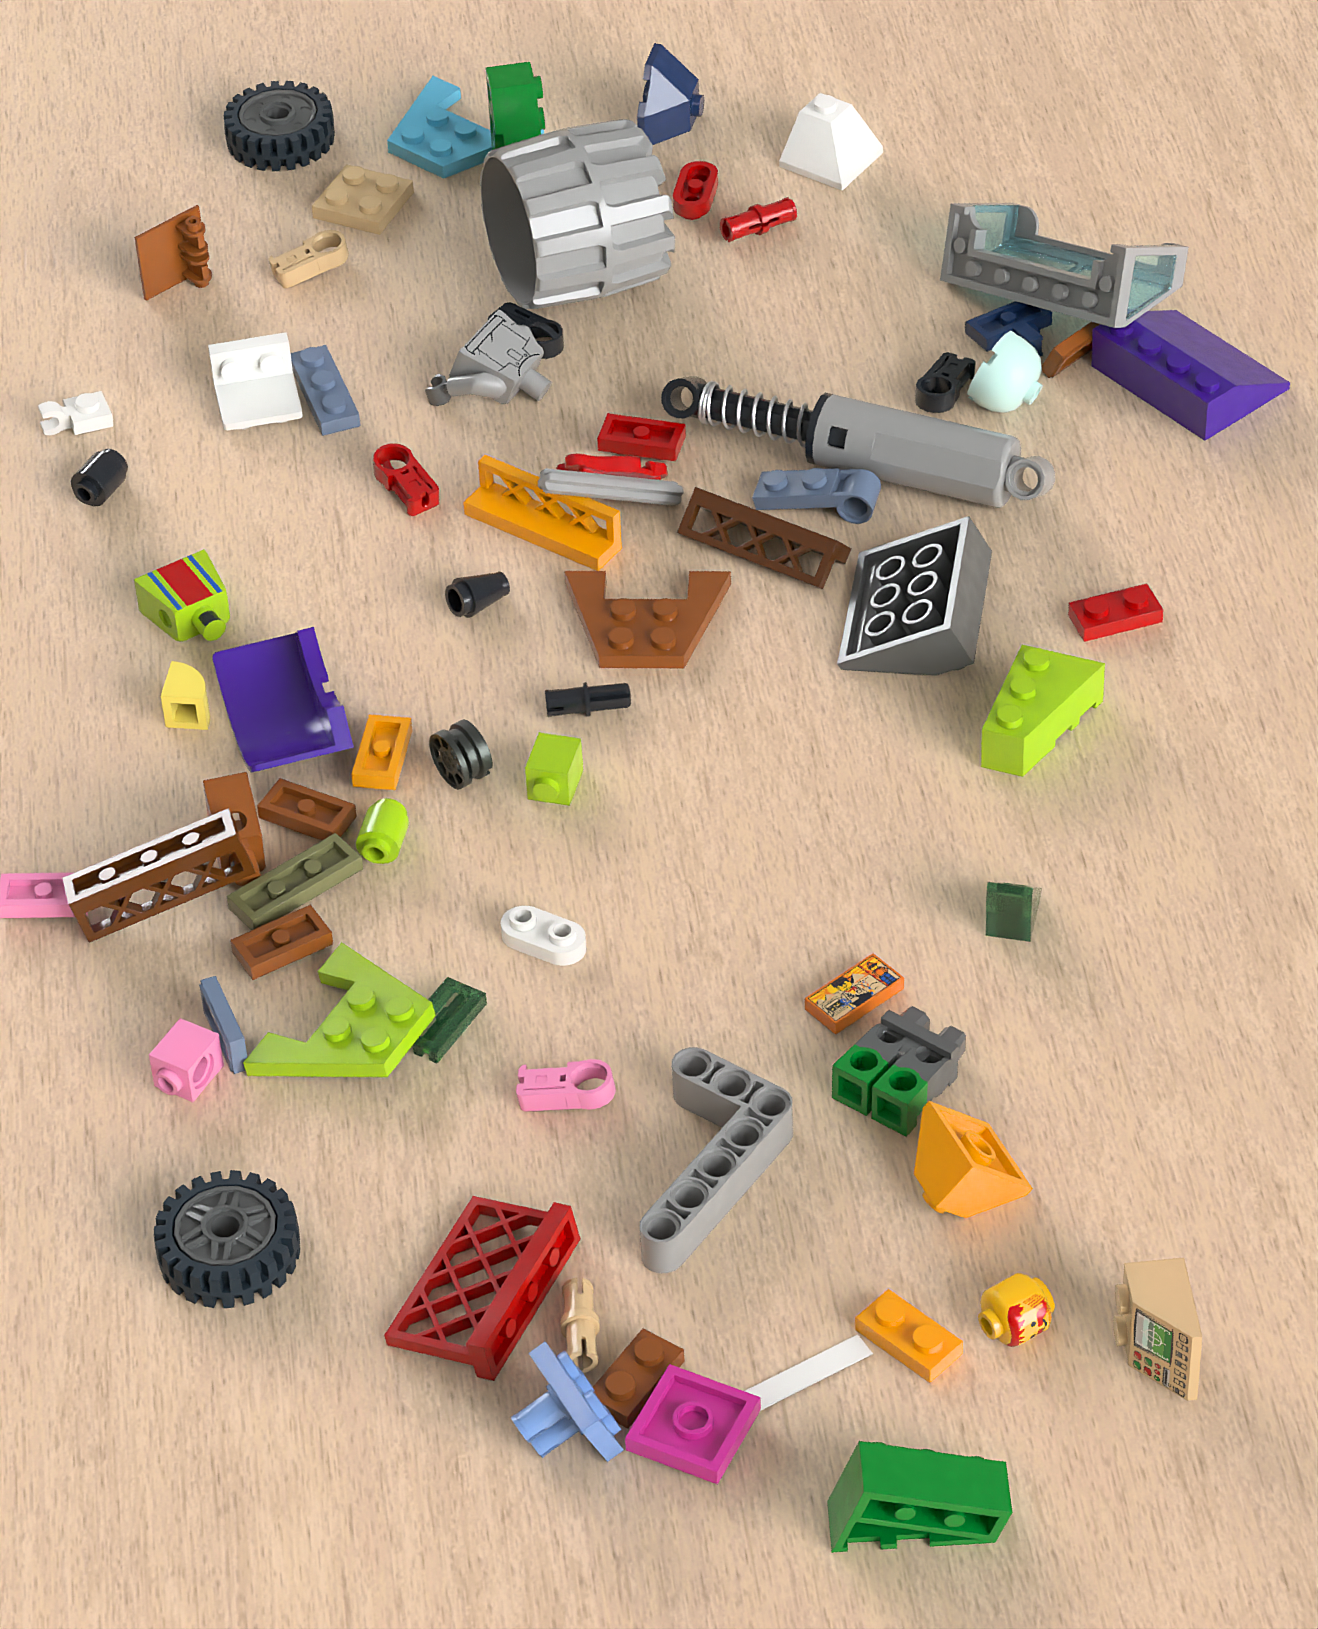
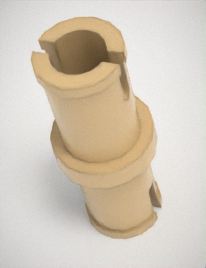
[560,1278,600,1373]

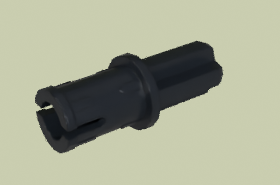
[545,682,631,717]

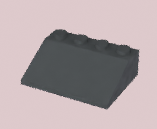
[837,516,992,676]

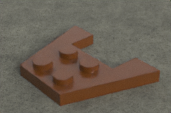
[564,571,731,669]

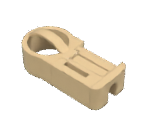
[268,230,349,289]

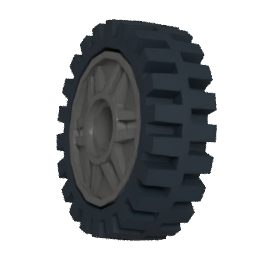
[223,81,335,172]
[154,1170,300,1308]

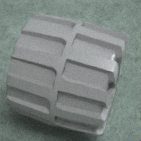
[480,119,675,309]

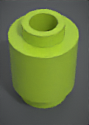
[356,798,409,864]

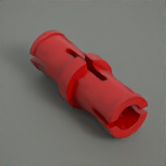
[720,197,797,242]

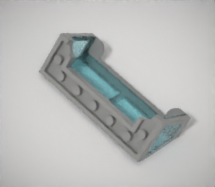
[940,203,1189,328]

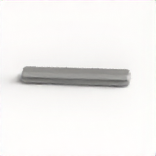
[538,468,684,506]

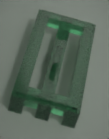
[412,977,487,1064]

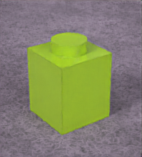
[525,732,583,806]

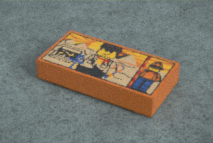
[805,953,904,1034]

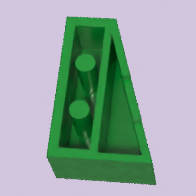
[485,62,545,150]
[827,1441,1013,1553]

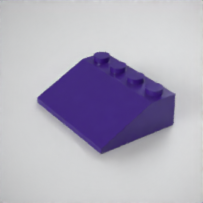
[1091,310,1290,441]

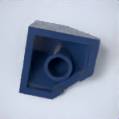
[637,43,705,145]

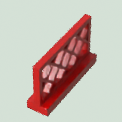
[384,1196,581,1381]

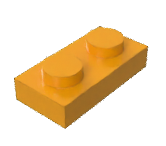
[351,714,413,790]
[855,1289,963,1383]

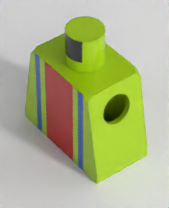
[134,549,230,642]

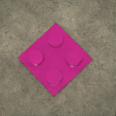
[625,1364,761,1485]

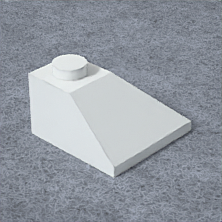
[779,93,883,190]

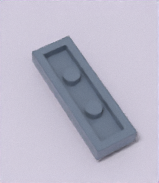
[290,345,361,436]

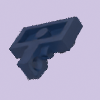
[965,301,1052,357]

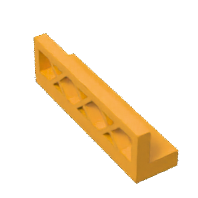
[463,455,622,571]

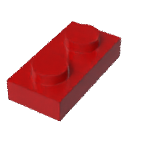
[597,413,686,462]
[1068,583,1164,642]

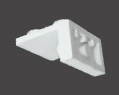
[208,332,303,431]

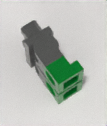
[832,1006,966,1137]

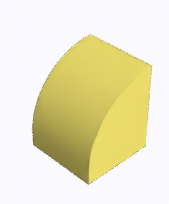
[161,661,210,730]

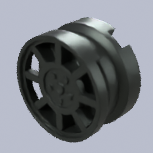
[429,719,493,790]

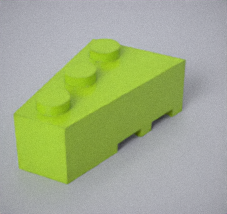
[981,644,1105,777]

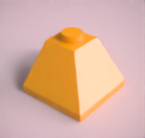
[914,1101,1033,1218]

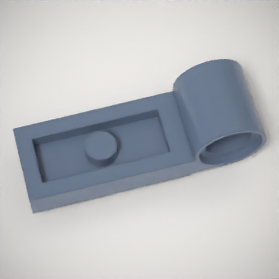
[752,468,881,524]

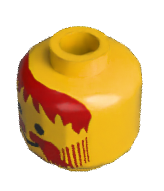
[978,1273,1055,1347]

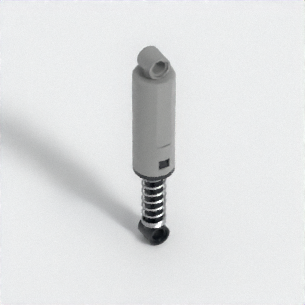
[661,376,1055,508]

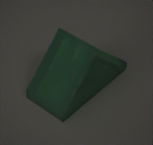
[986,882,1042,942]

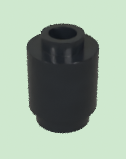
[71,449,128,506]

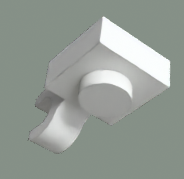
[38,391,113,435]

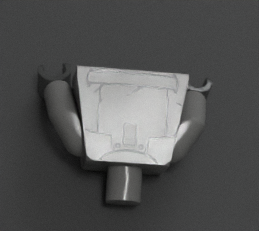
[425,309,552,406]

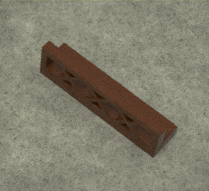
[677,487,852,589]
[62,808,256,943]

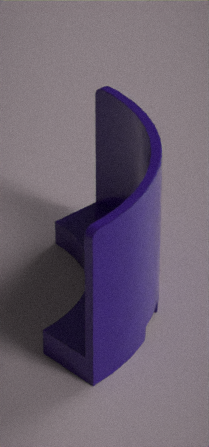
[212,627,354,773]

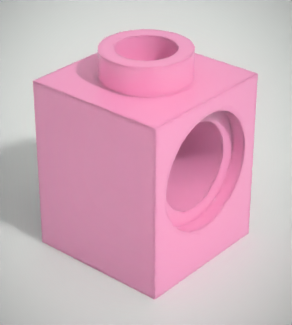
[149,1018,224,1102]

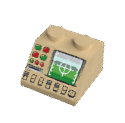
[1113,1257,1202,1401]

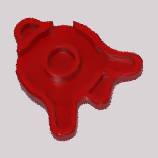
[556,453,668,480]

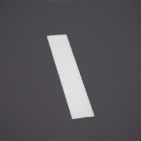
[745,1334,873,1411]

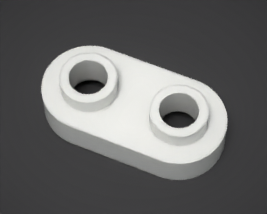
[501,906,586,966]

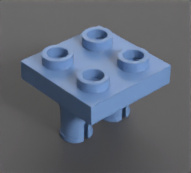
[511,1342,624,1462]

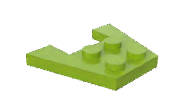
[243,942,436,1077]

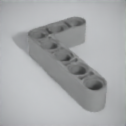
[640,1047,793,1273]

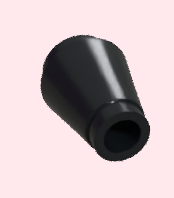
[445,571,510,618]

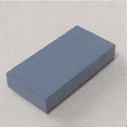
[199,976,248,1074]

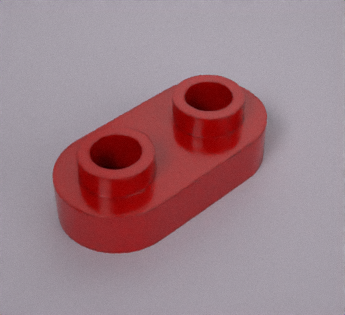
[673,161,718,220]

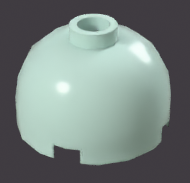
[967,331,1043,413]

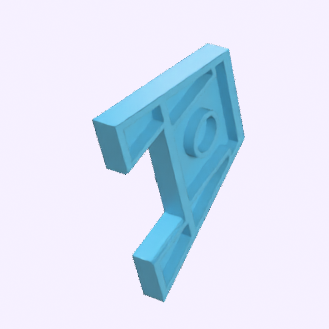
[387,76,544,179]

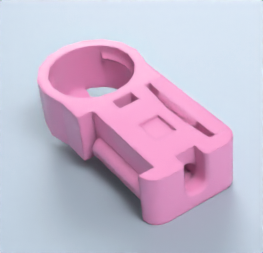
[516,1059,616,1111]

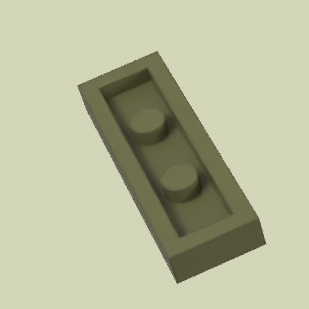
[227,833,363,930]

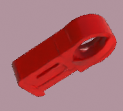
[373,443,439,516]

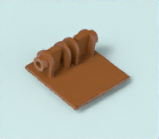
[134,205,212,301]

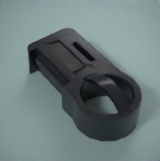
[488,302,564,359]
[915,352,976,413]

